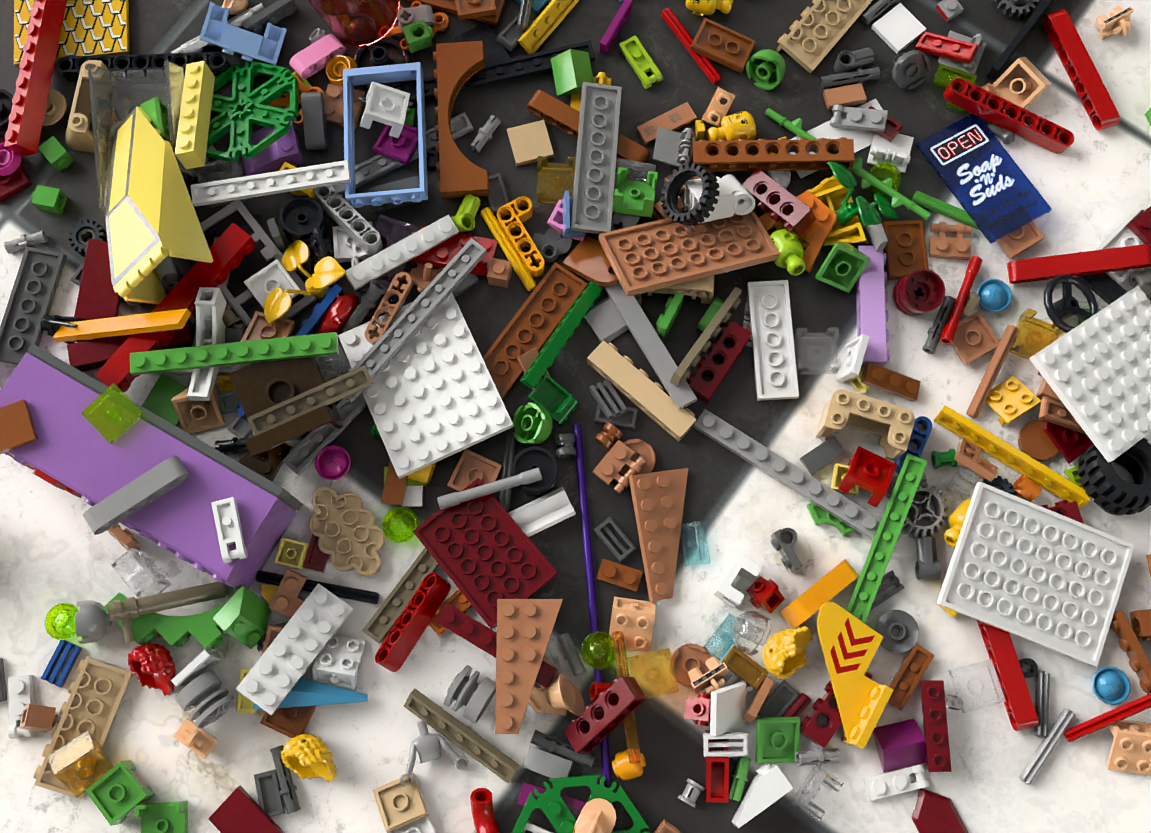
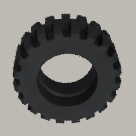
[1078,438,1151,515]

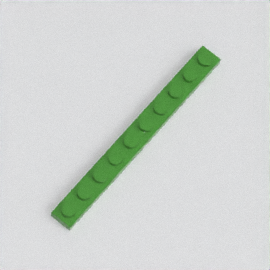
[130,332,339,375]
[846,454,928,623]

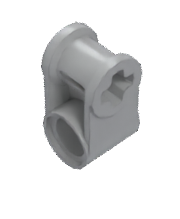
[397,4,435,32]

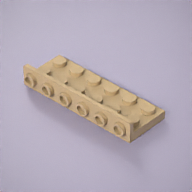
[776,0,872,73]
[33,657,133,799]

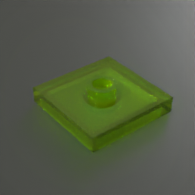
[81,383,144,444]

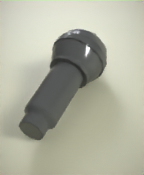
[987,123,1015,145]

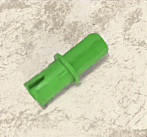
[728,756,752,801]

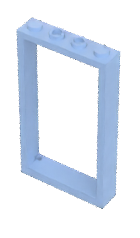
[343,62,428,208]

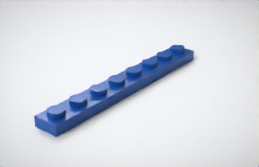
[236,284,344,421]

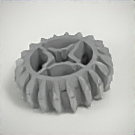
[902,482,949,538]

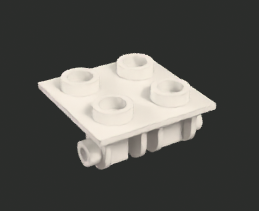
[867,133,914,173]

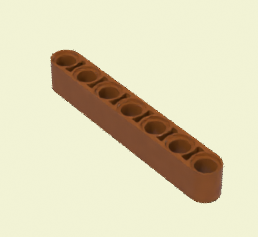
[526,90,651,172]

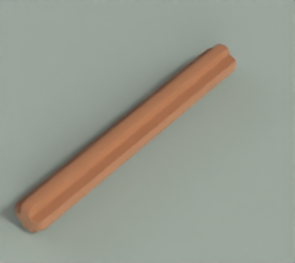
[966,325,1019,419]

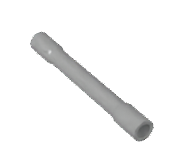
[437,468,542,509]

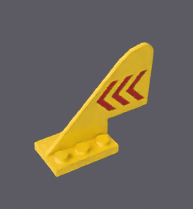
[817,602,893,749]

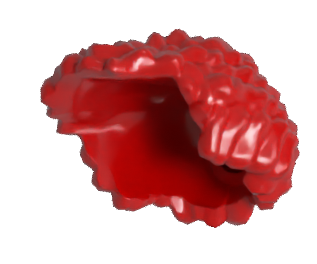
[127,643,176,696]

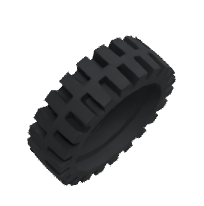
[661,163,720,226]

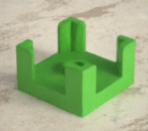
[612,167,658,218]
[85,760,156,826]
[135,801,188,833]

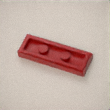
[916,31,979,64]

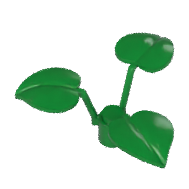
[826,161,898,227]

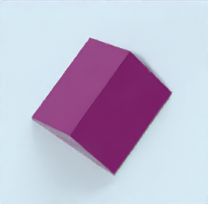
[872,719,926,772]

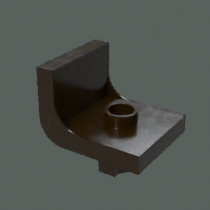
[229,357,343,462]

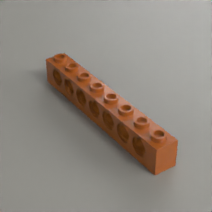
[693,137,854,172]

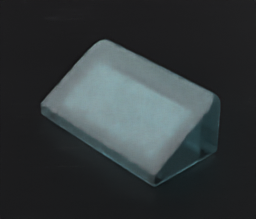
[680,521,710,567]
[703,613,746,660]

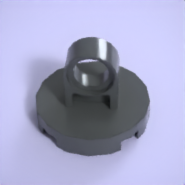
[892,50,931,89]

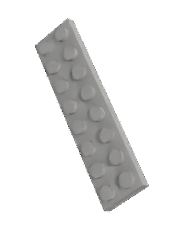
[570,82,622,234]

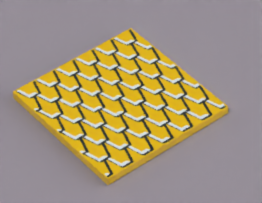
[14,0,130,67]

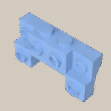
[199,2,287,66]

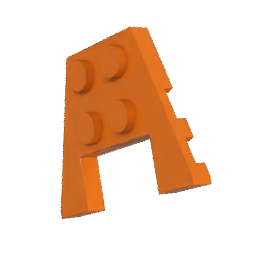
[759,190,838,273]

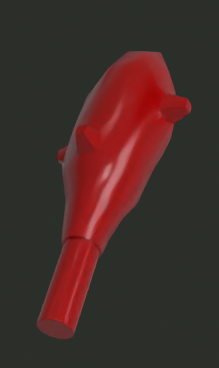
[315,294,358,334]

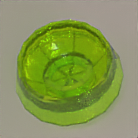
[868,162,901,196]
[382,507,418,543]
[45,603,79,640]
[581,631,617,670]

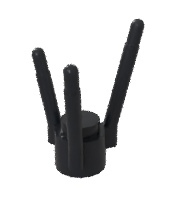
[40,315,86,344]

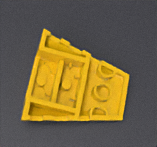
[776,175,867,248]

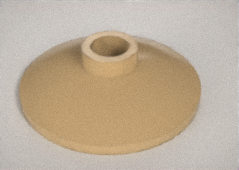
[43,90,67,126]

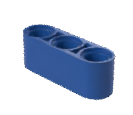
[895,416,933,474]

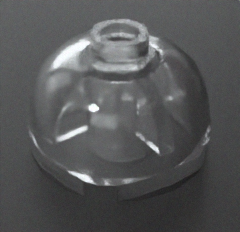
[730,611,772,656]

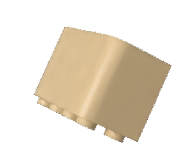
[815,389,915,461]

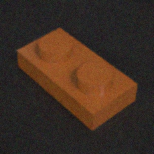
[596,559,643,592]

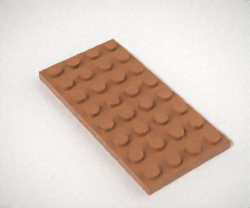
[599,210,780,297]

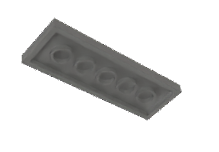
[0,246,67,365]

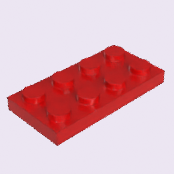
[411,226,498,277]

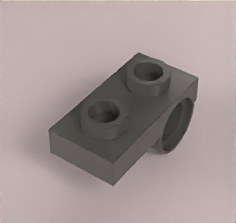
[770,528,802,572]

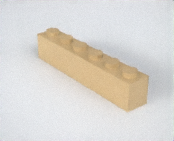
[587,340,696,442]

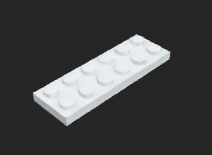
[747,280,799,401]
[236,583,353,716]

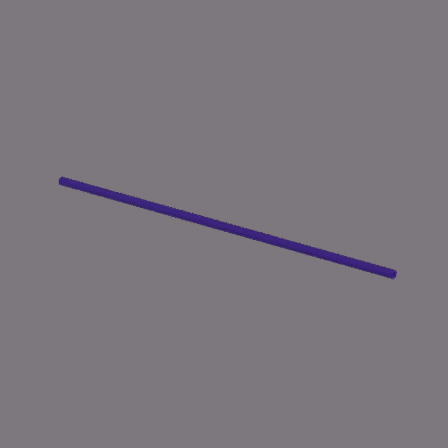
[573,424,615,808]

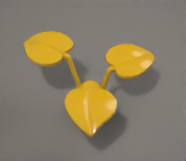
[264,240,347,324]

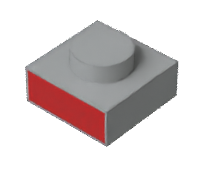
[935,0,964,22]

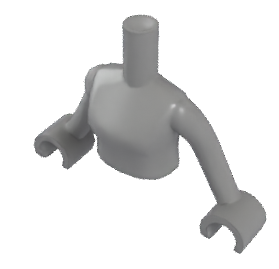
[400,720,469,787]

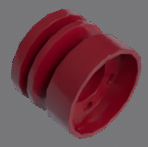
[892,269,945,316]

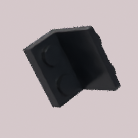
[307,227,334,274]

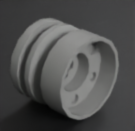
[443,665,496,724]
[175,670,236,729]

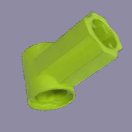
[451,194,481,233]

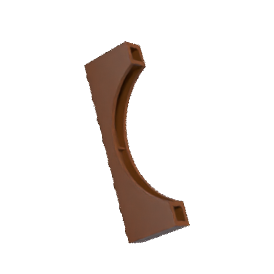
[433,41,490,199]

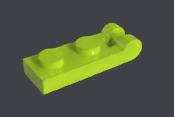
[619,35,663,89]

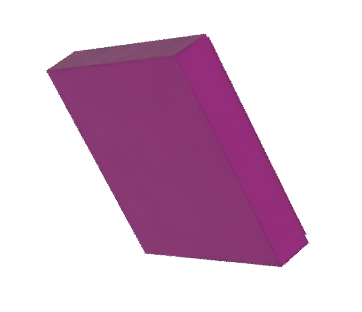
[372,124,419,165]

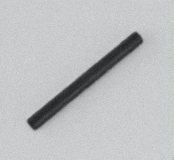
[256,570,380,604]

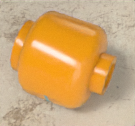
[612,748,646,781]

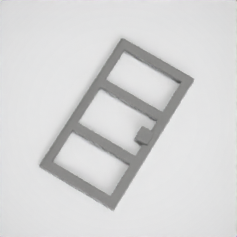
[195,200,317,327]

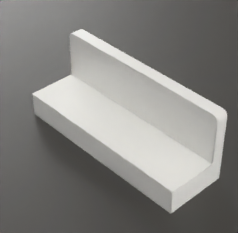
[508,487,576,537]

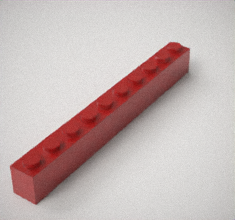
[4,0,67,157]
[94,223,256,394]

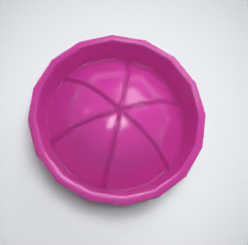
[0,143,21,176]
[315,445,351,481]

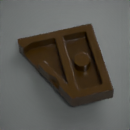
[237,443,292,482]

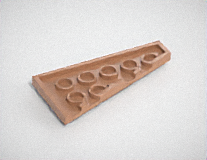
[629,468,688,602]
[495,599,563,734]

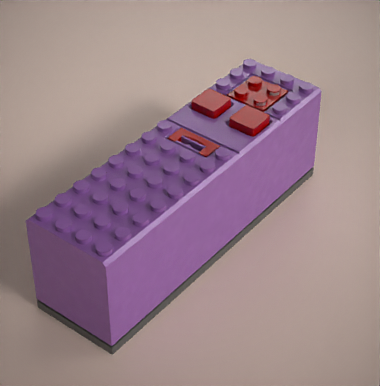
[0,344,303,590]

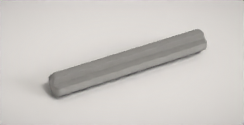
[1019,708,1075,784]

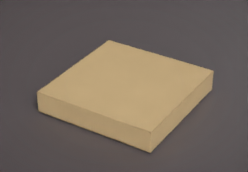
[507,120,554,166]
[373,773,429,833]

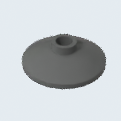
[875,610,919,653]

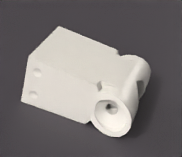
[684,174,755,224]

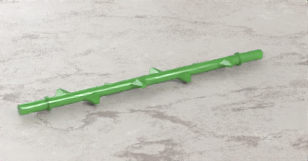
[765,108,931,220]

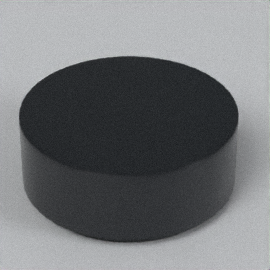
[426,150,439,170]

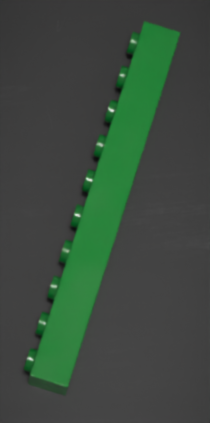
[520,281,602,389]

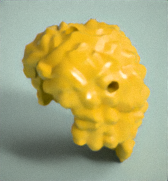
[762,626,813,679]
[281,733,337,782]

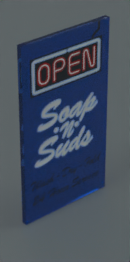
[916,114,1052,244]

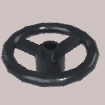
[353,37,412,90]
[1044,274,1098,333]

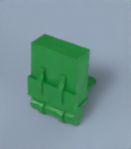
[527,375,579,425]

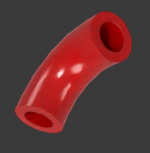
[470,788,500,833]

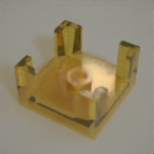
[536,156,576,203]
[1009,308,1067,360]
[626,648,679,699]

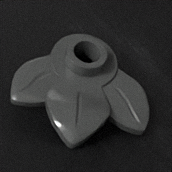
[532,227,572,263]

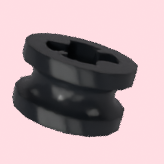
[1019,658,1038,678]

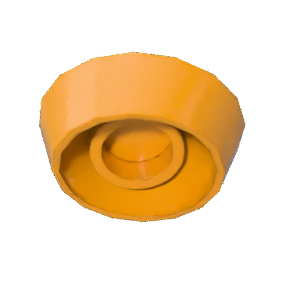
[326,55,357,87]

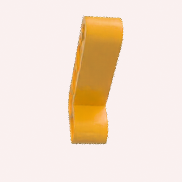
[497,196,545,278]
[780,559,859,629]

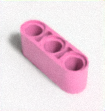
[289,34,346,79]

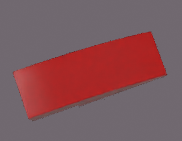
[705,730,729,803]

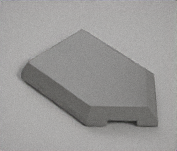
[584,296,642,343]

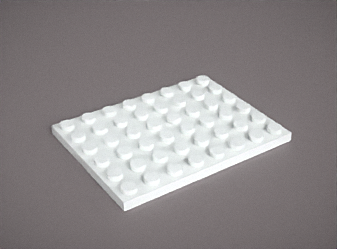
[1029,286,1151,463]
[338,293,514,479]
[936,482,1135,667]

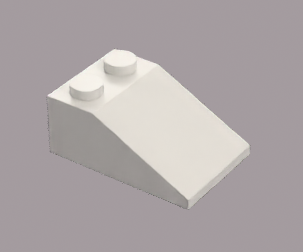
[731,763,793,828]

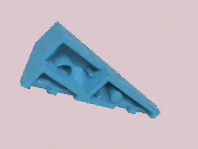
[254,678,368,710]

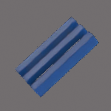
[40,639,82,687]

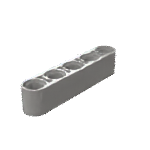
[314,185,383,256]
[83,456,189,535]

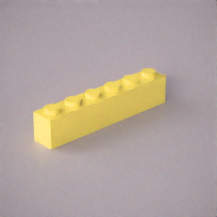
[175,61,215,170]

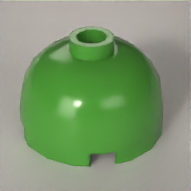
[746,49,786,90]
[512,402,553,445]

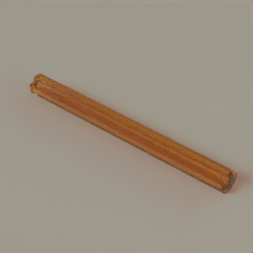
[612,631,641,764]

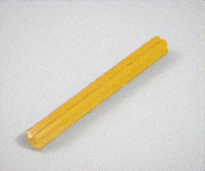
[481,207,537,291]

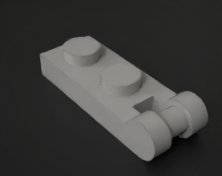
[830,105,888,132]

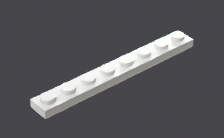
[191,160,351,207]

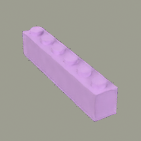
[856,246,890,367]

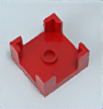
[838,446,897,508]

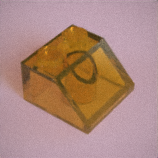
[48,731,114,797]

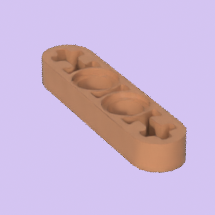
[365,272,413,345]

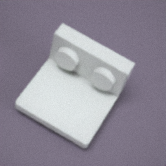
[312,635,366,690]

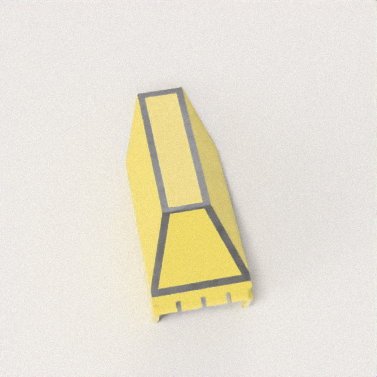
[105,106,214,304]

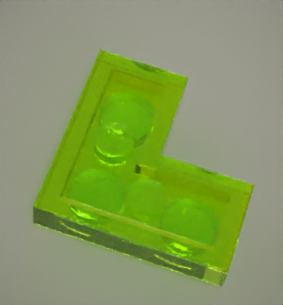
[933,63,977,112]

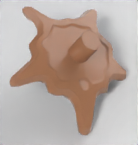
[406,263,444,293]

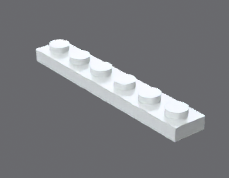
[345,214,459,290]

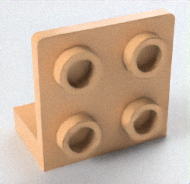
[608,596,656,652]
[1106,720,1151,776]

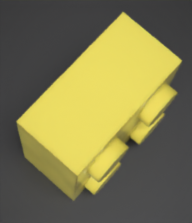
[830,463,859,496]
[275,537,309,571]

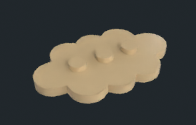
[308,487,386,577]

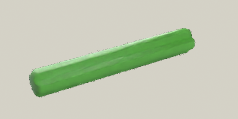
[912,191,989,231]

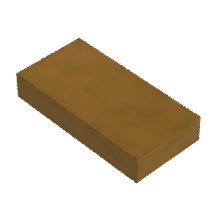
[721,646,769,690]

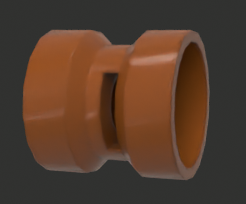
[594,422,623,451]

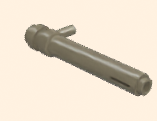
[107,581,229,643]

